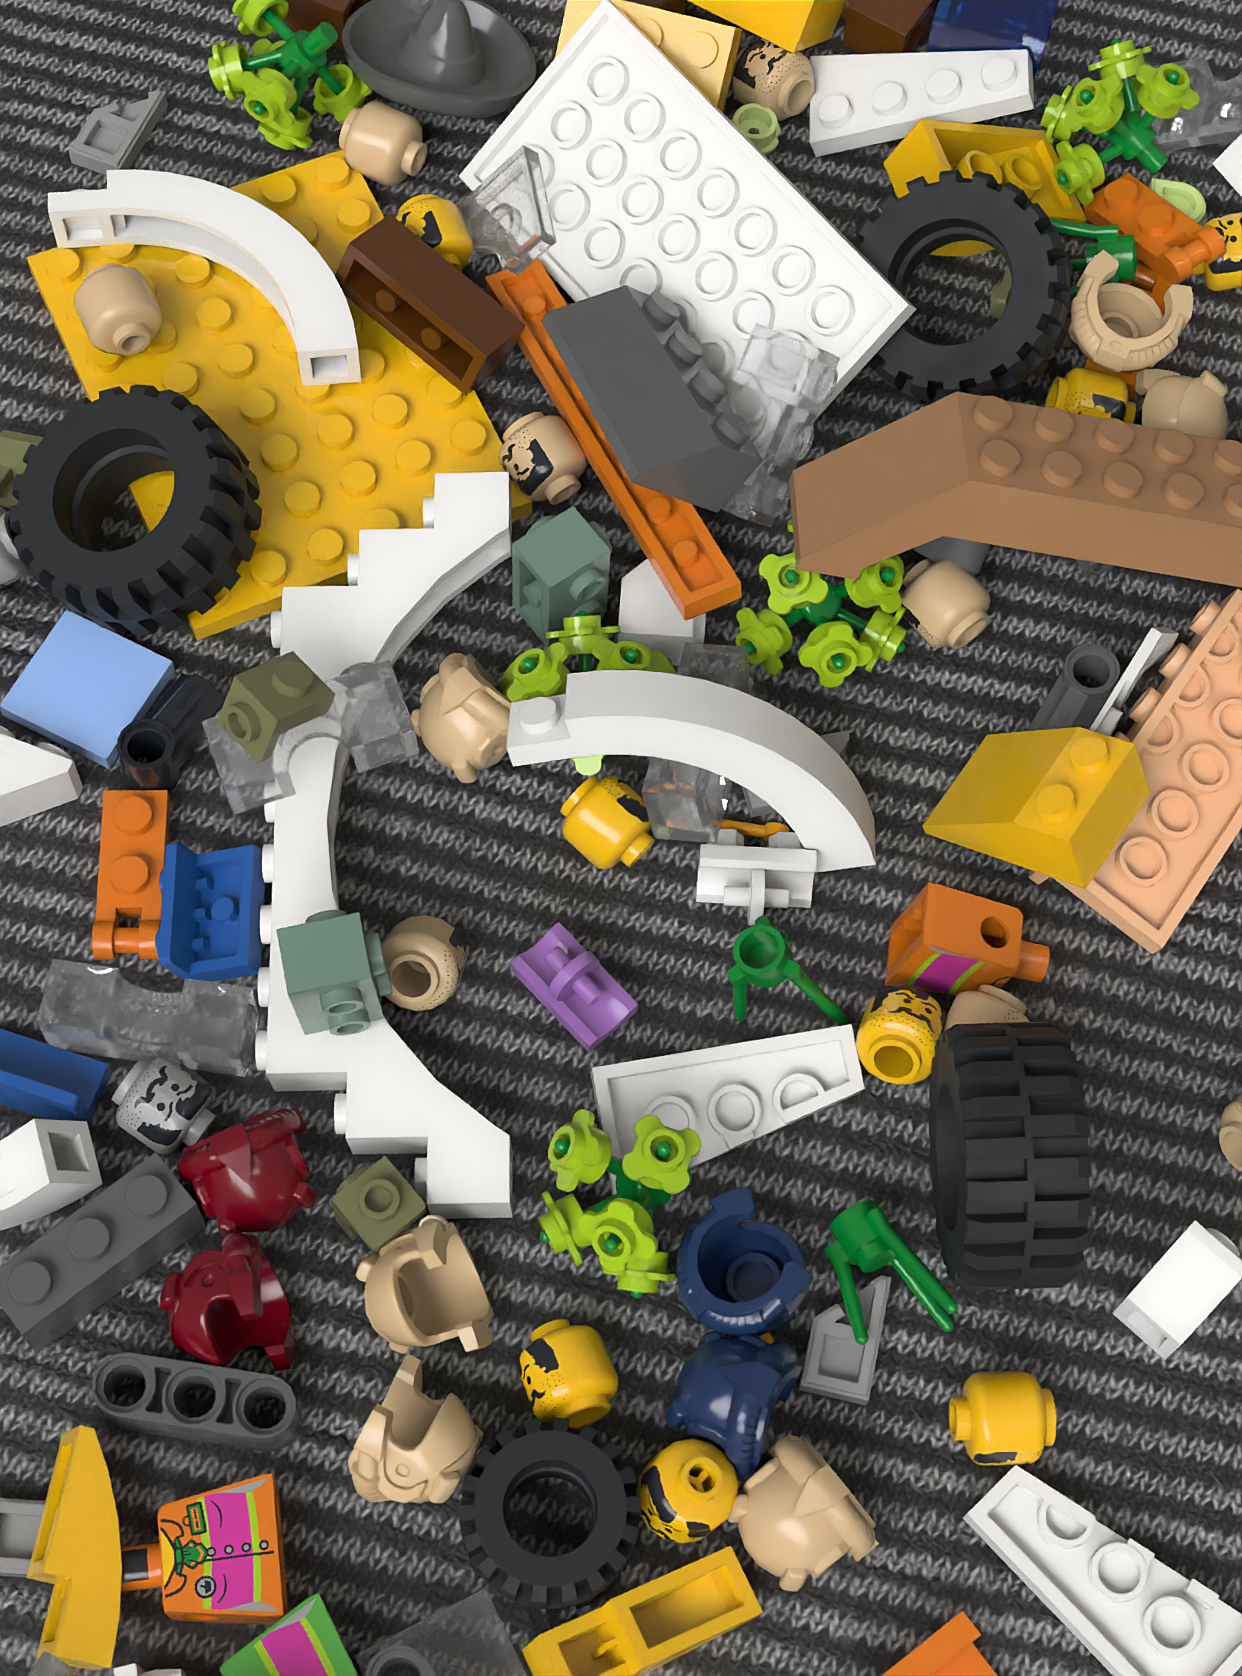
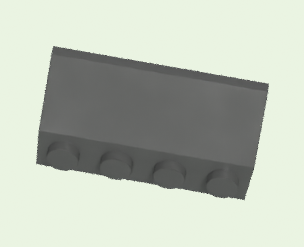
[541,285,763,513]

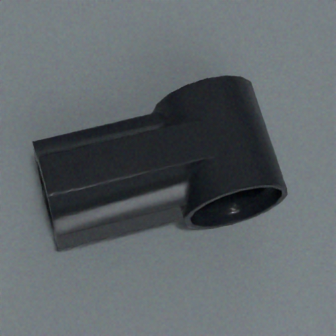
[117,673,226,793]

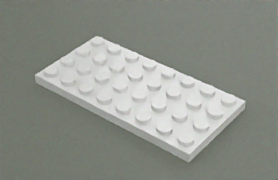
[459,0,916,487]

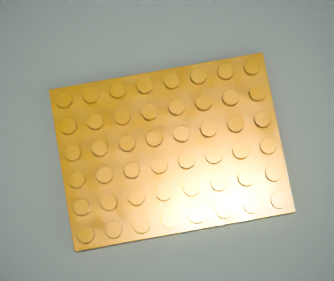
[27,150,532,641]

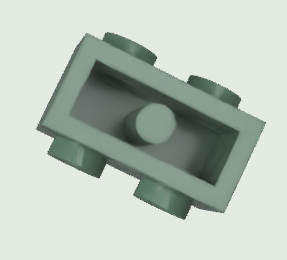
[512,506,612,648]
[276,910,393,1036]

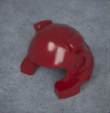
[177,1105,318,1238]
[159,1233,296,1371]

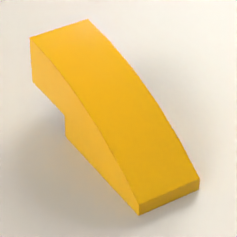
[26,1425,122,1670]
[522,1546,763,1676]

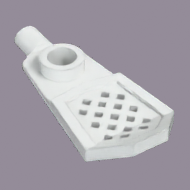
[1089,627,1179,736]

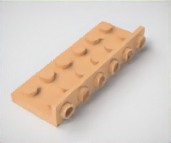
[1028,588,1242,954]

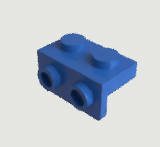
[155,842,265,985]

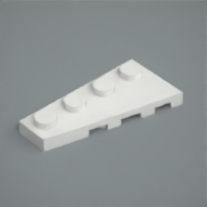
[810,49,1034,157]
[590,1024,865,1196]
[963,1465,1242,1676]

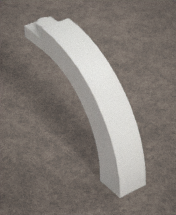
[48,169,361,386]
[506,670,876,873]

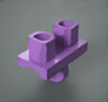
[510,922,638,1052]

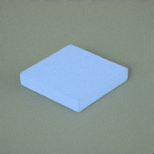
[0,609,175,769]

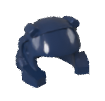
[676,1187,813,1337]
[664,1331,804,1484]

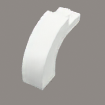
[0,1119,103,1230]

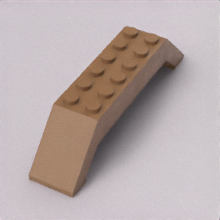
[789,392,1242,587]

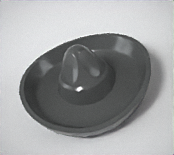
[342,0,536,118]

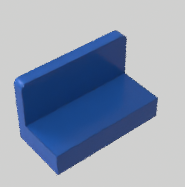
[0,1029,112,1127]

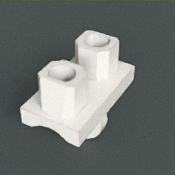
[696,828,817,925]

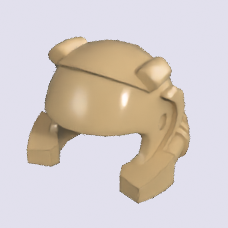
[1067,250,1193,372]
[1135,369,1228,440]
[411,653,511,783]
[356,1214,494,1354]
[348,1354,483,1503]
[727,1434,879,1591]

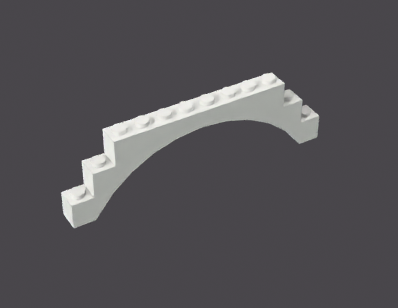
[255,472,513,1219]

